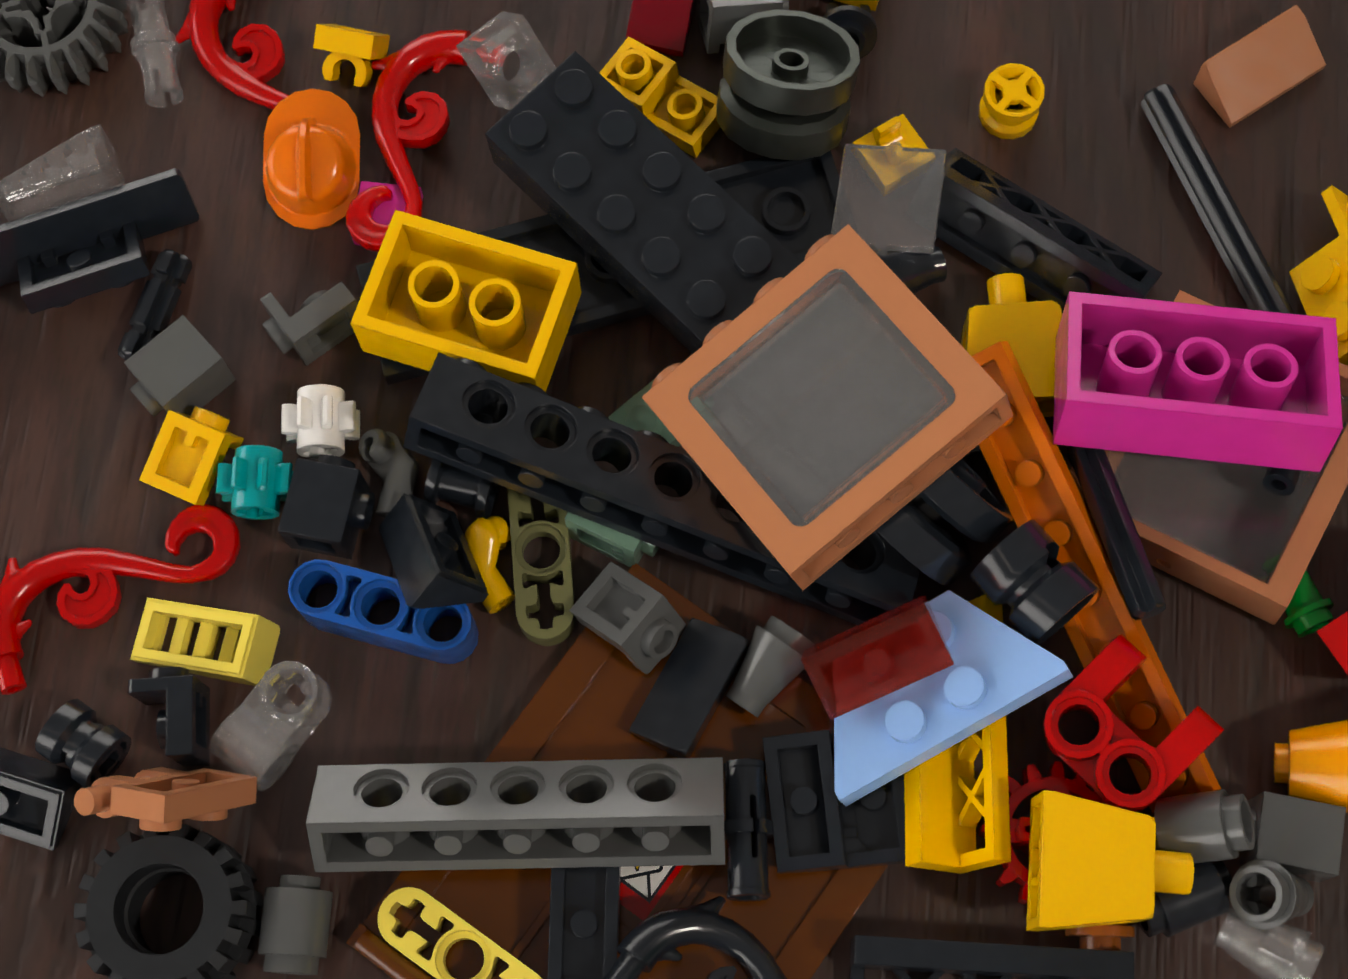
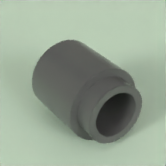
[1147,789,1255,864]
[258,875,333,975]

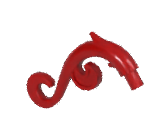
[174,0,289,110]
[346,30,499,252]
[0,504,241,695]

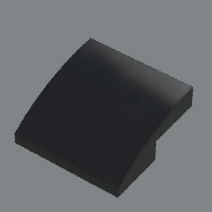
[763,729,905,874]

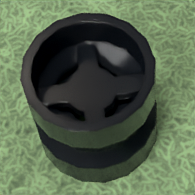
[35,698,131,788]

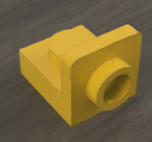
[139,406,244,506]

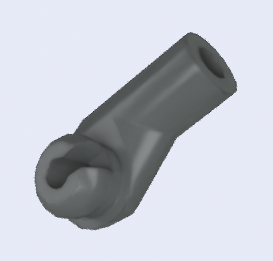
[358,428,419,518]

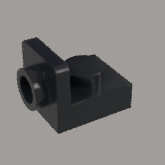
[128,667,210,766]

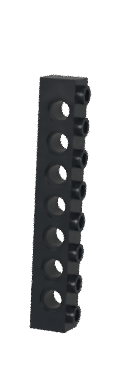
[403,352,921,632]

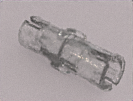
[127,0,184,108]

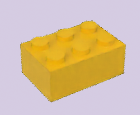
[350,210,582,392]

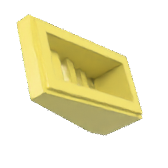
[130,597,280,687]

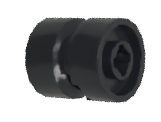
[970,520,1100,645]

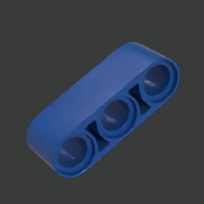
[288,559,479,664]

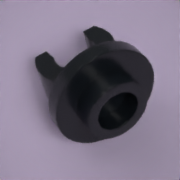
[823,3,877,59]

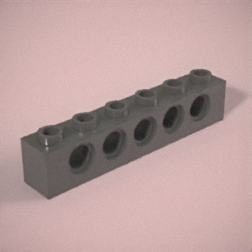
[306,757,725,872]

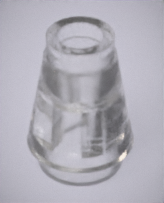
[1214,908,1325,979]

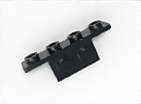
[0,168,199,314]

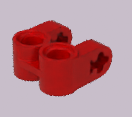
[1044,634,1225,812]

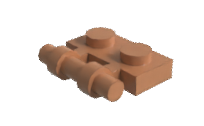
[74,767,257,832]

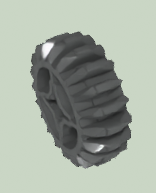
[0,0,129,97]

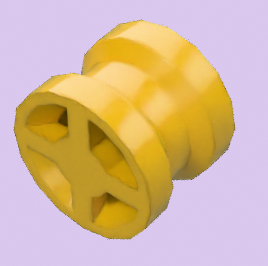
[978,63,1045,140]

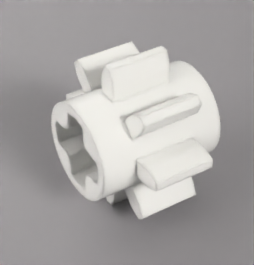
[281,384,360,459]

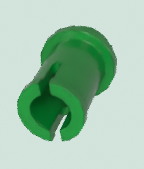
[1260,555,1335,637]

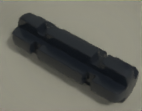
[118,249,192,360]

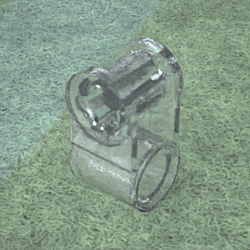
[208,661,332,791]

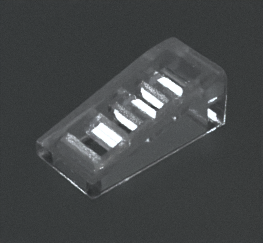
[0,124,125,222]

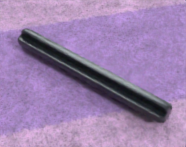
[1141,84,1295,314]

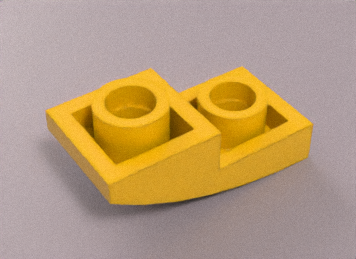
[600,36,720,158]

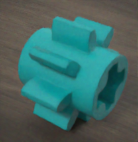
[216,445,294,520]

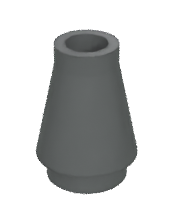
[725,615,815,718]
[1229,859,1314,930]

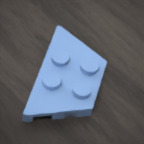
[834,590,1073,806]

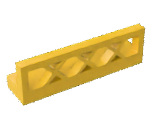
[904,595,1011,874]

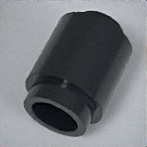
[1138,860,1232,937]

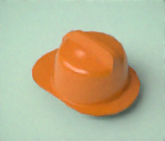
[263,88,360,230]

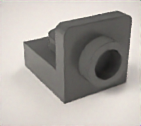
[260,281,358,366]
[569,561,686,674]

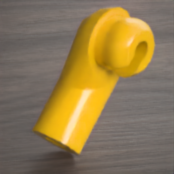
[465,516,515,614]

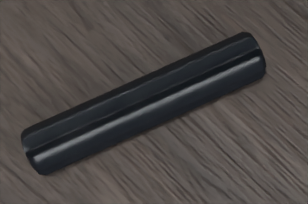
[1067,446,1166,620]

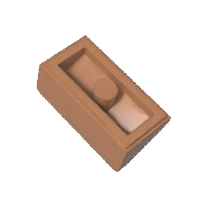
[1193,5,1326,128]

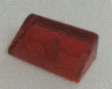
[801,596,954,720]

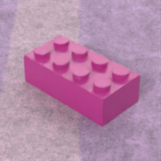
[1053,291,1343,472]

